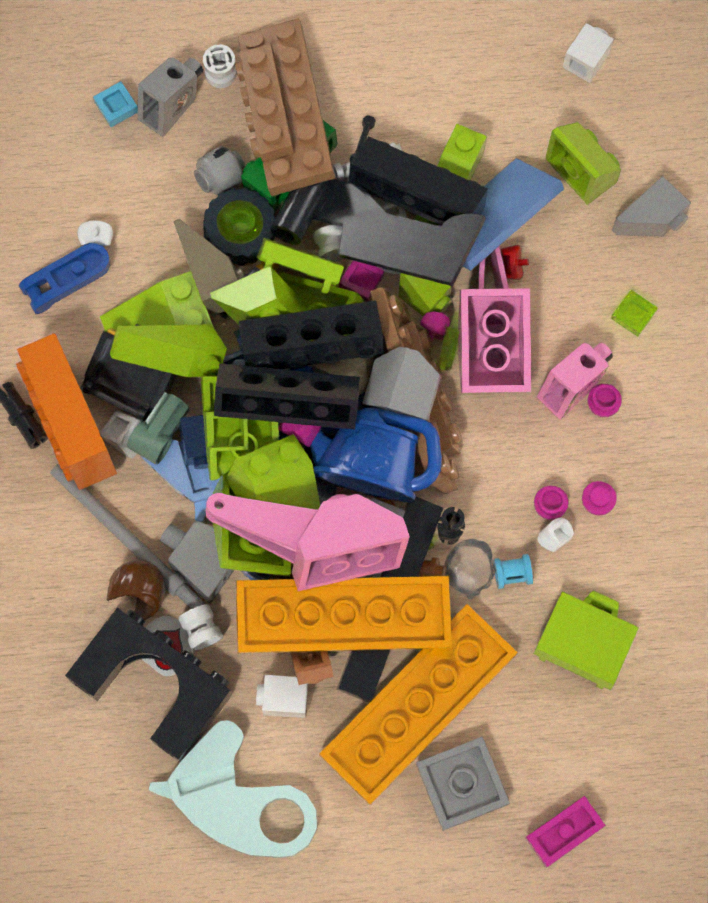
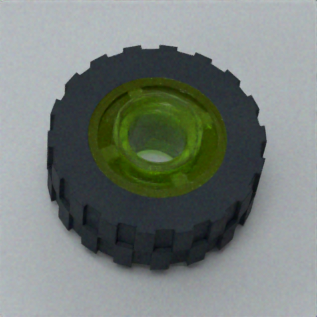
[203,188,275,266]

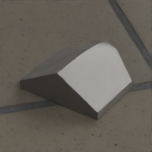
[362,347,441,421]

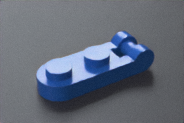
[19,243,110,314]

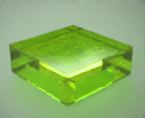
[611,290,658,337]
[439,327,459,371]

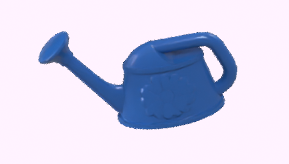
[288,366,442,503]

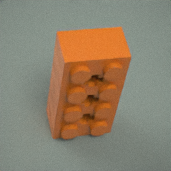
[16,333,117,490]

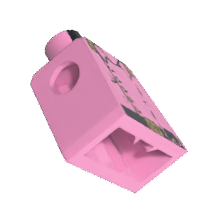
[537,343,613,420]

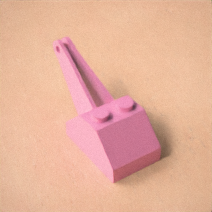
[458,246,531,393]
[206,493,410,591]

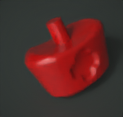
[500,245,529,280]

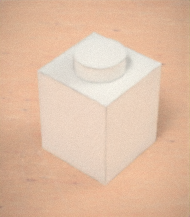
[563,23,614,83]
[256,675,308,718]

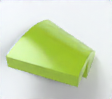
[201,376,279,480]

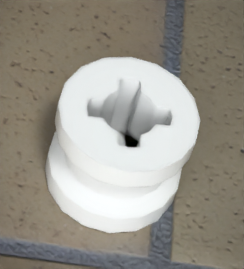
[312,225,344,262]

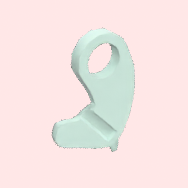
[149,720,317,858]

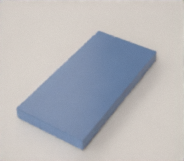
[438,158,564,271]

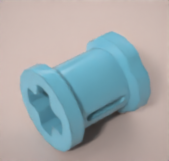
[493,554,533,589]

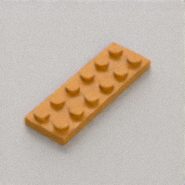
[235,576,452,654]
[319,604,518,806]

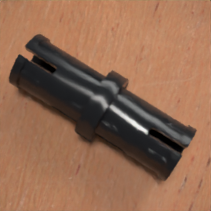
[0,382,48,449]
[437,507,465,545]

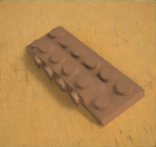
[235,18,335,196]
[370,287,462,494]

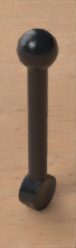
[350,115,376,163]

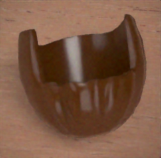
[107,560,166,620]

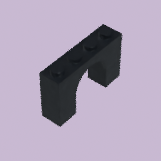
[65,608,232,763]

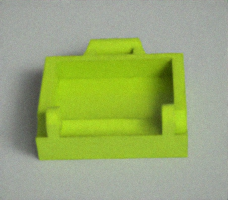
[257,238,344,294]
[533,590,639,690]

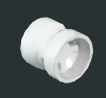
[203,44,237,88]
[178,604,223,651]

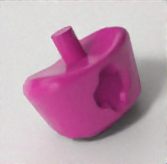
[420,312,451,341]

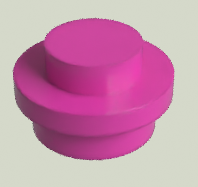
[587,384,622,417]
[582,481,617,516]
[534,486,568,520]

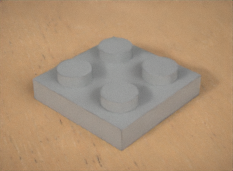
[416,736,510,831]

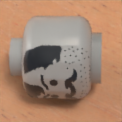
[194,146,245,195]

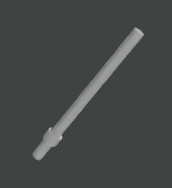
[50,464,205,609]

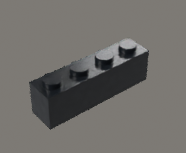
[348,136,488,226]

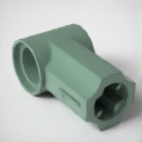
[127,392,190,465]

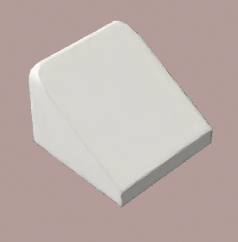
[100,410,141,458]

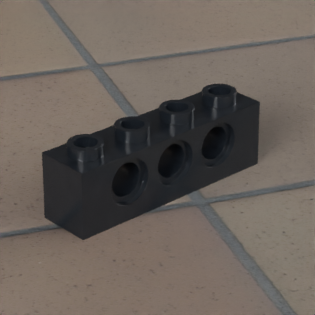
[239,300,384,369]
[214,364,360,430]

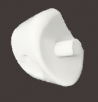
[77,221,113,246]
[537,518,574,552]

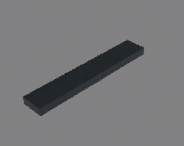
[336,496,443,703]

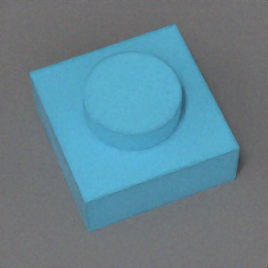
[93,81,138,127]

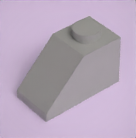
[612,176,691,237]

